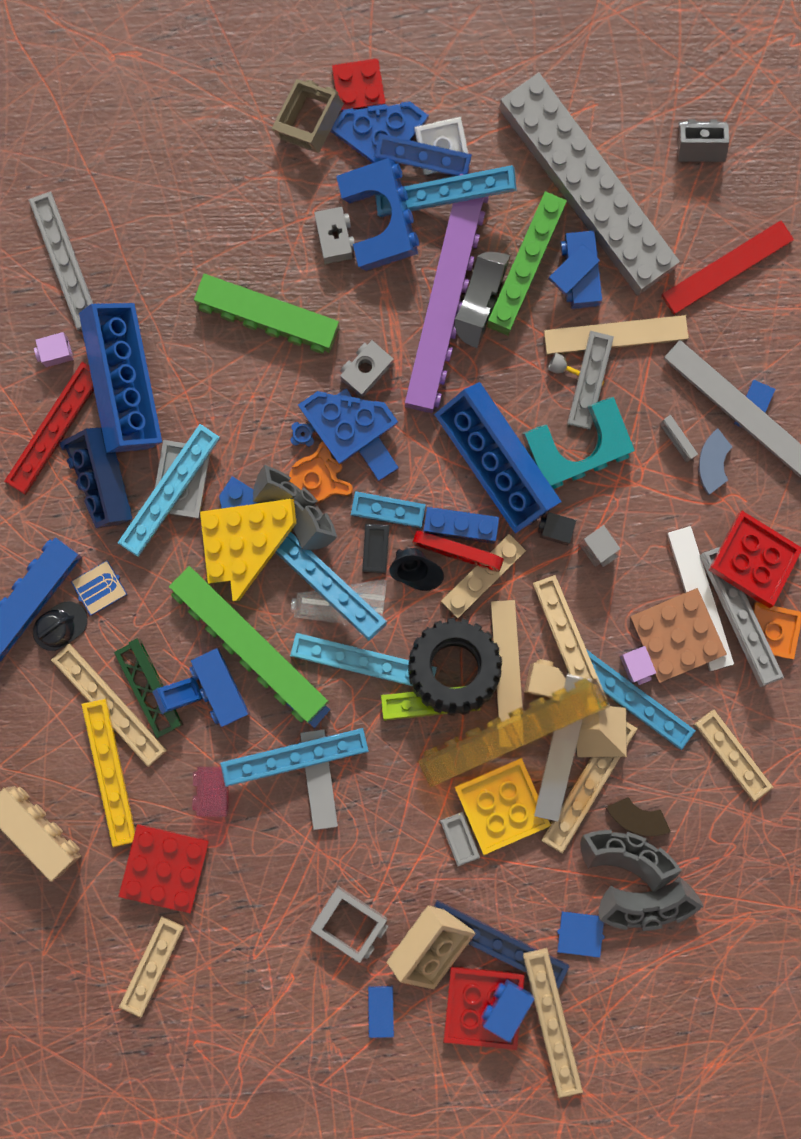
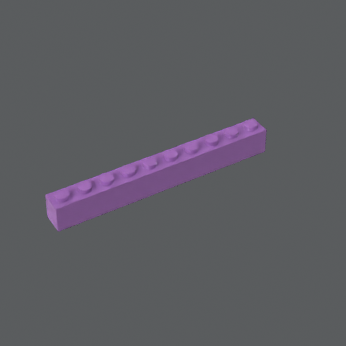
[405,174,489,413]

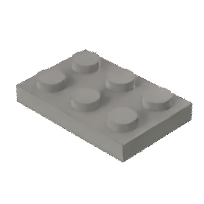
[155,440,211,519]

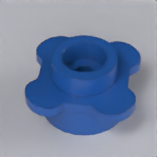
[291,422,315,447]

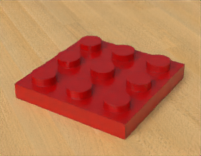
[708,511,801,609]
[118,824,209,913]
[443,966,524,1050]

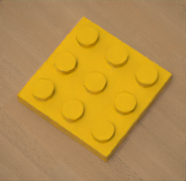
[455,758,551,855]

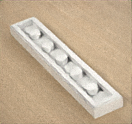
[667,526,734,671]

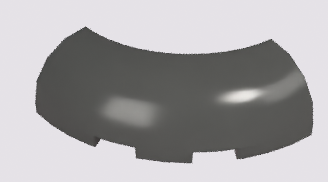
[455,252,510,348]
[253,465,337,550]
[580,830,682,892]
[599,877,704,931]

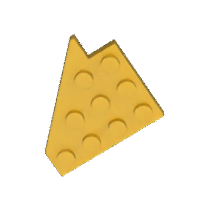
[200,499,297,601]

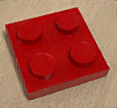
[332,58,386,114]

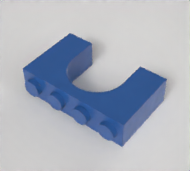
[336,158,419,271]

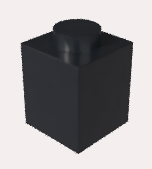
[538,512,577,546]

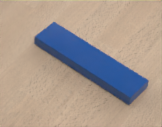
[374,133,472,176]
[337,388,399,481]

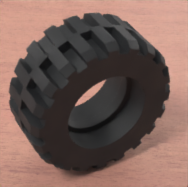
[408,618,502,716]

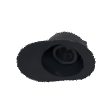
[389,548,444,591]
[33,601,87,651]

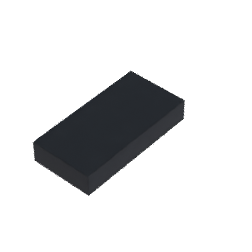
[362,524,389,574]

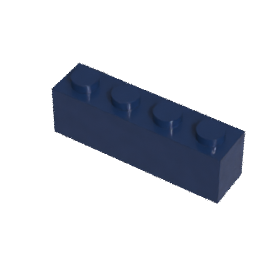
[59,428,133,528]

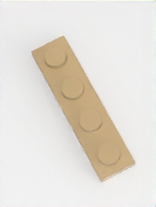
[441,534,526,619]

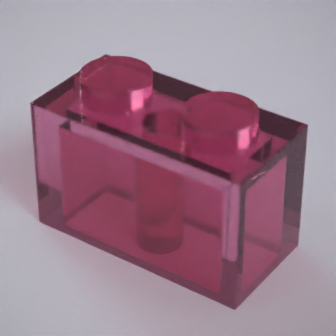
[192,766,229,817]

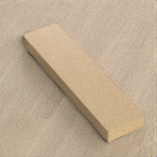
[694,710,774,802]
[119,916,184,1018]

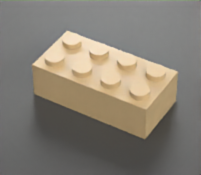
[0,786,81,881]

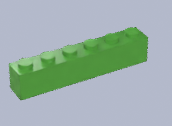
[487,191,567,336]
[194,274,340,354]

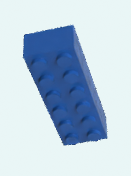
[79,303,162,453]
[434,382,562,533]

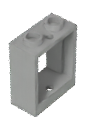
[310,886,388,963]

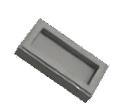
[660,415,698,462]
[440,812,480,866]

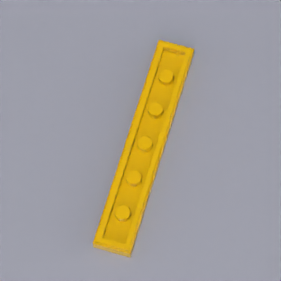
[81,698,135,847]

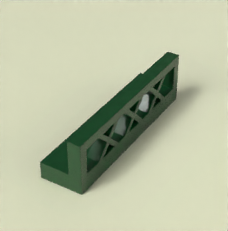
[114,638,184,738]

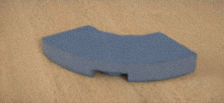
[698,428,732,495]

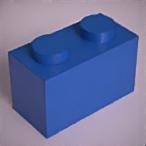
[481,980,535,1043]

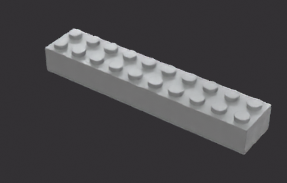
[499,73,680,296]

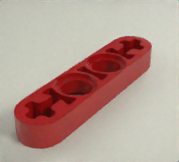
[412,531,504,572]

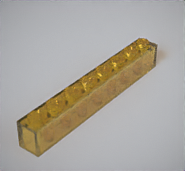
[418,677,609,787]

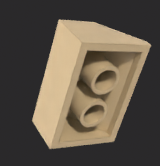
[387,906,475,989]

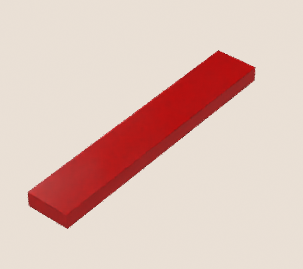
[661,220,794,315]
[4,362,94,495]

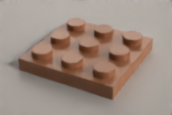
[630,588,727,683]

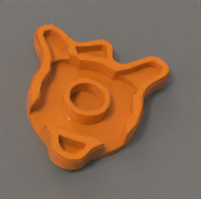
[289,441,353,504]

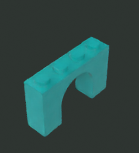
[522,397,635,489]

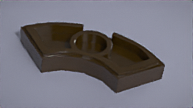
[606,797,671,836]

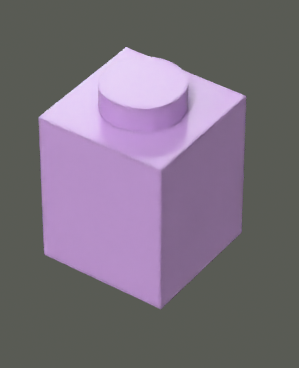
[34,332,74,367]
[620,646,656,685]

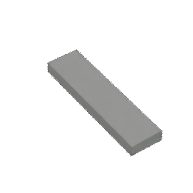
[567,331,614,430]
[300,729,338,830]

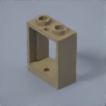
[271,79,344,153]

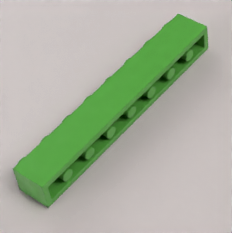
[169,566,329,723]

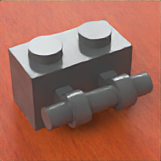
[678,119,729,162]

